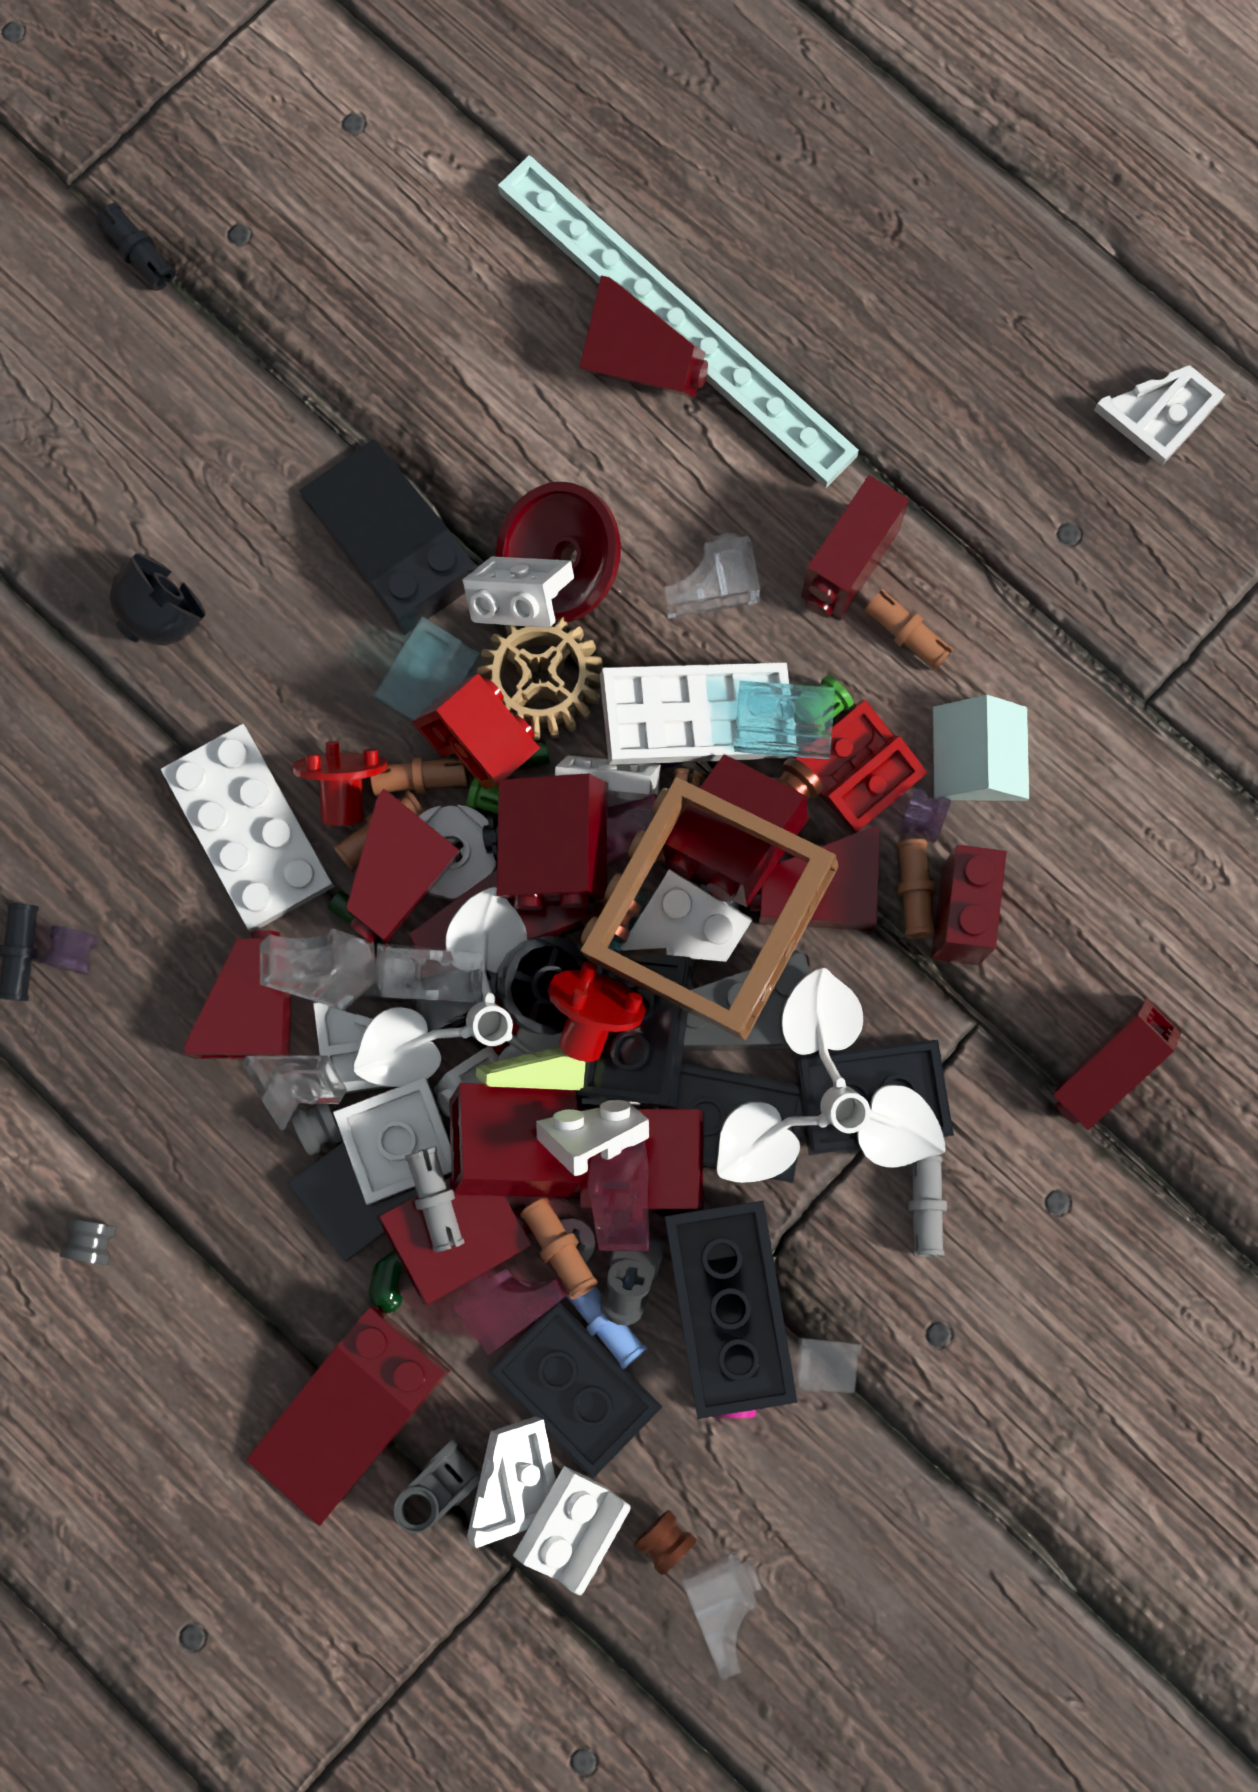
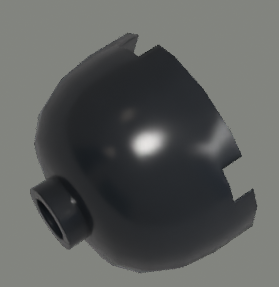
[109,553,206,646]
[495,936,587,1035]

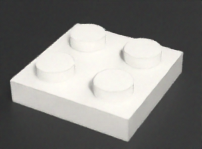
[333,1077,452,1205]

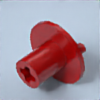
[291,741,387,826]
[548,962,646,1062]

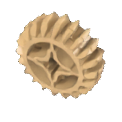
[477,617,603,740]

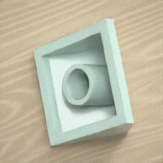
[932,695,1029,801]

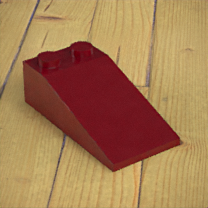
[246,1306,451,1526]

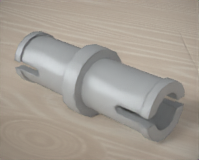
[405,1146,465,1253]
[908,1156,947,1257]

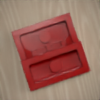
[793,700,928,833]

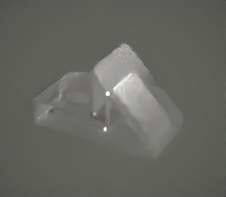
[243,1055,347,1130]

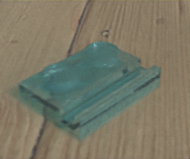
[372,617,480,722]
[734,680,835,759]

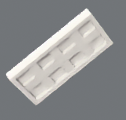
[599,663,798,765]
[161,724,335,932]

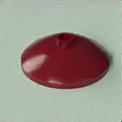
[496,482,621,624]

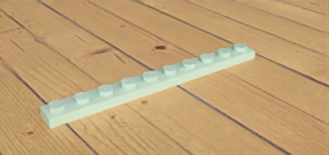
[498,155,859,488]

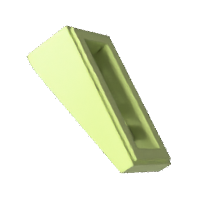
[475,1047,585,1090]

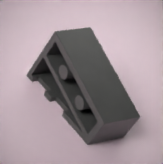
[683,951,810,1051]

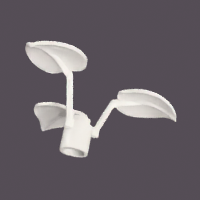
[353,887,562,1087]
[716,968,946,1182]

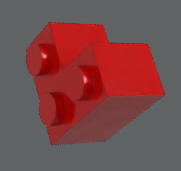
[411,674,540,789]

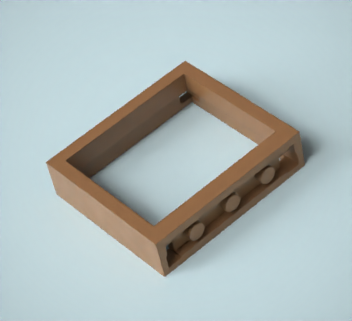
[581,777,839,1041]

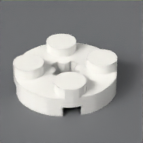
[418,805,497,902]

